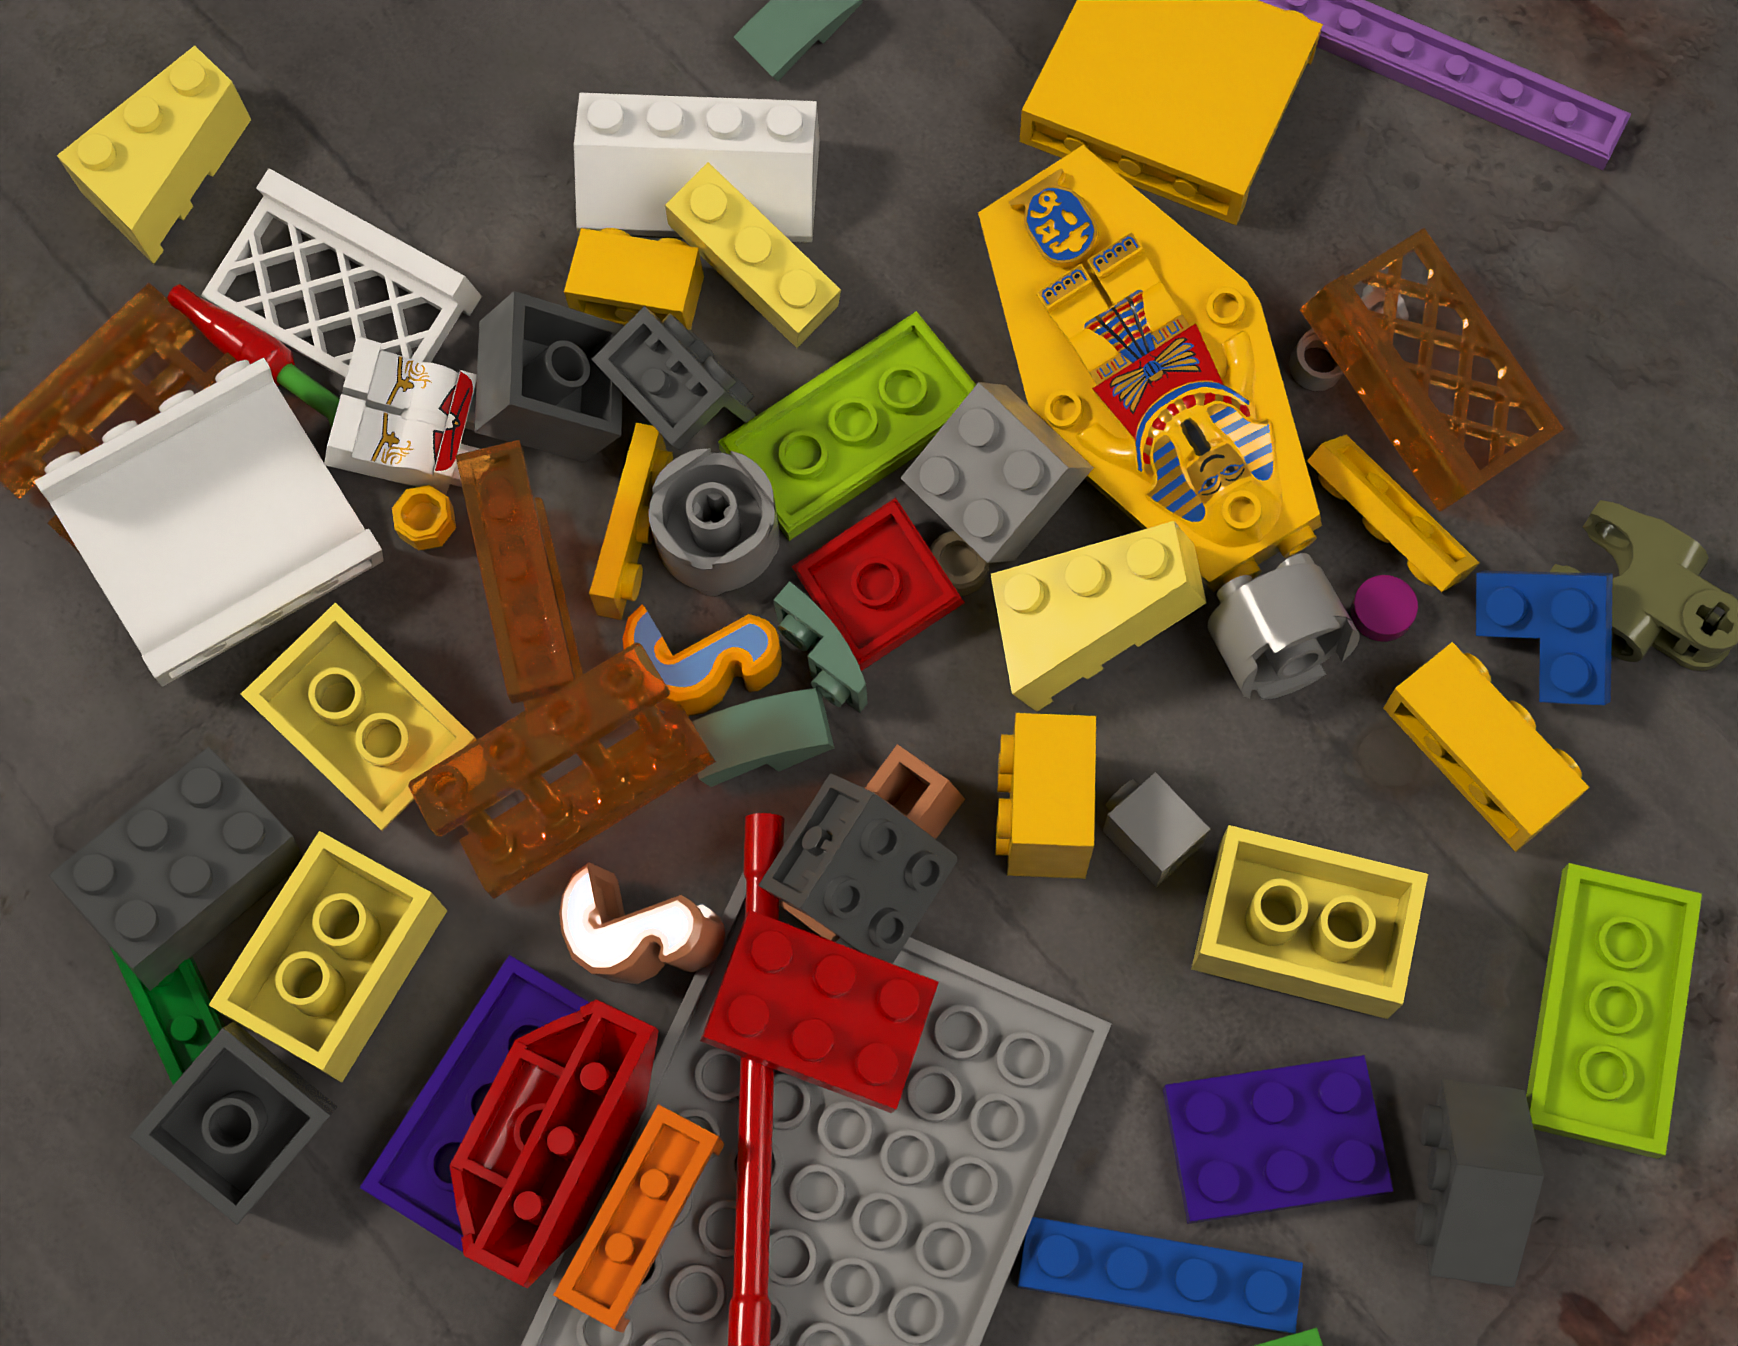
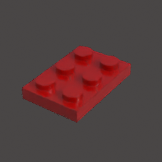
[700,910,939,1113]

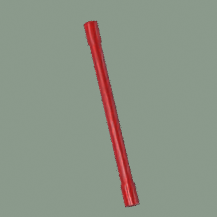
[728,813,785,1346]

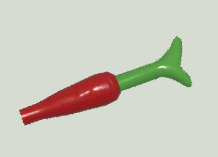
[167,284,340,429]

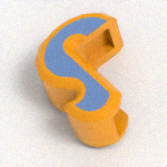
[622,604,782,717]

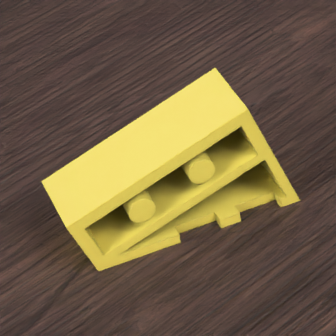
[57,45,251,264]
[991,521,1207,712]

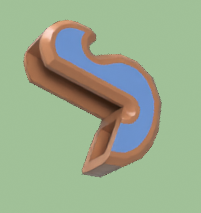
[559,862,725,984]

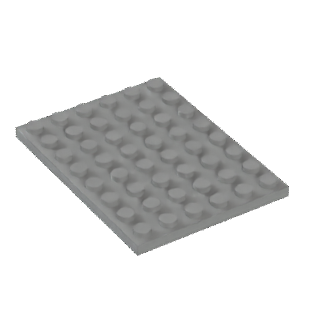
[521,873,1112,1346]

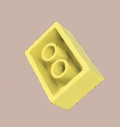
[1191,825,1428,1019]
[209,831,448,1083]

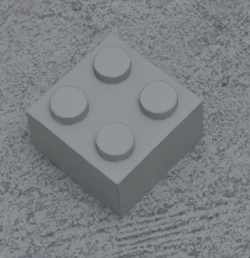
[901,382,1094,563]

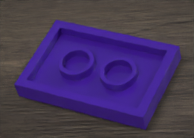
[1163,1055,1393,1224]

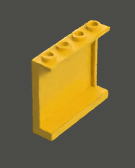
[1019,0,1323,225]

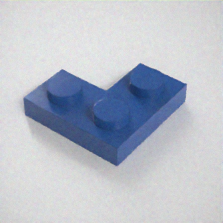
[1476,571,1613,705]

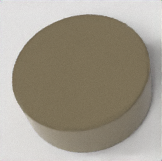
[930,531,990,596]

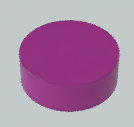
[1351,575,1418,642]

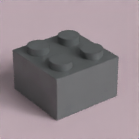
[474,291,624,462]
[129,1022,338,1225]

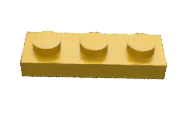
[589,423,673,620]
[1307,434,1480,592]

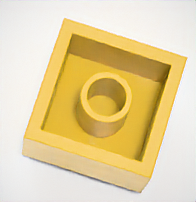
[995,713,1096,879]

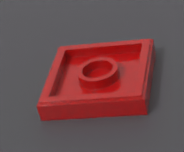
[792,497,965,671]

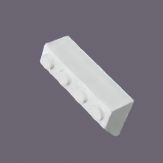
[574,93,820,242]

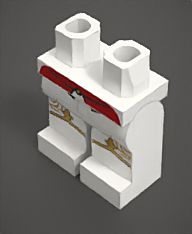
[324,336,493,495]

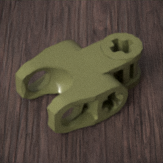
[1550,500,1738,671]

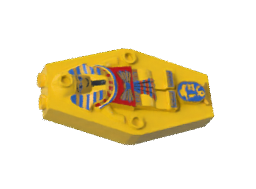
[978,145,1322,592]

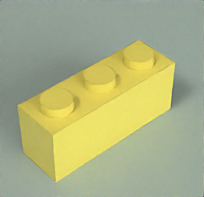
[665,162,841,348]

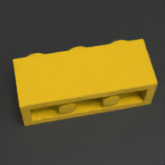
[1383,642,1589,852]

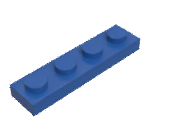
[1017,1217,1303,1335]

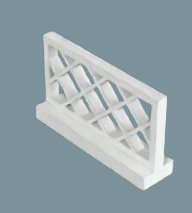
[201,168,482,379]

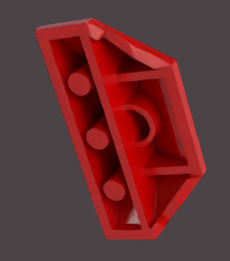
[449,999,659,1289]

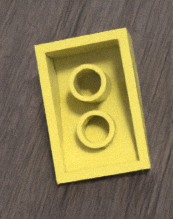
[241,603,475,831]

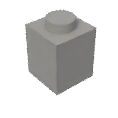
[1103,772,1210,887]

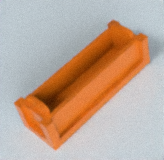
[553,1104,725,1333]

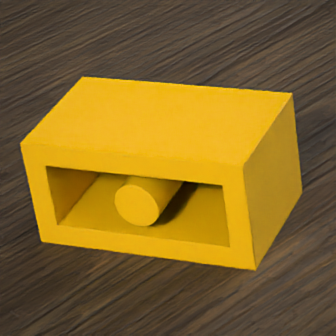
[564,228,704,330]

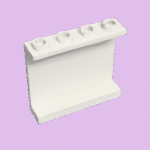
[34,357,383,687]

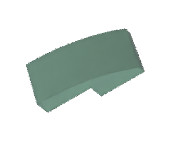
[734,0,863,81]
[774,581,868,713]
[687,688,834,787]

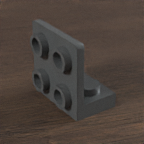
[592,306,757,450]
[758,773,957,964]

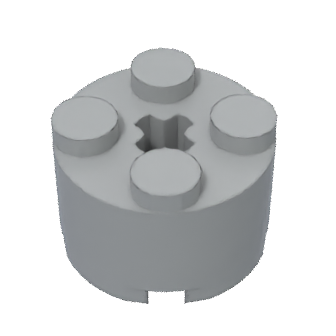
[649,448,779,596]
[1207,553,1360,700]

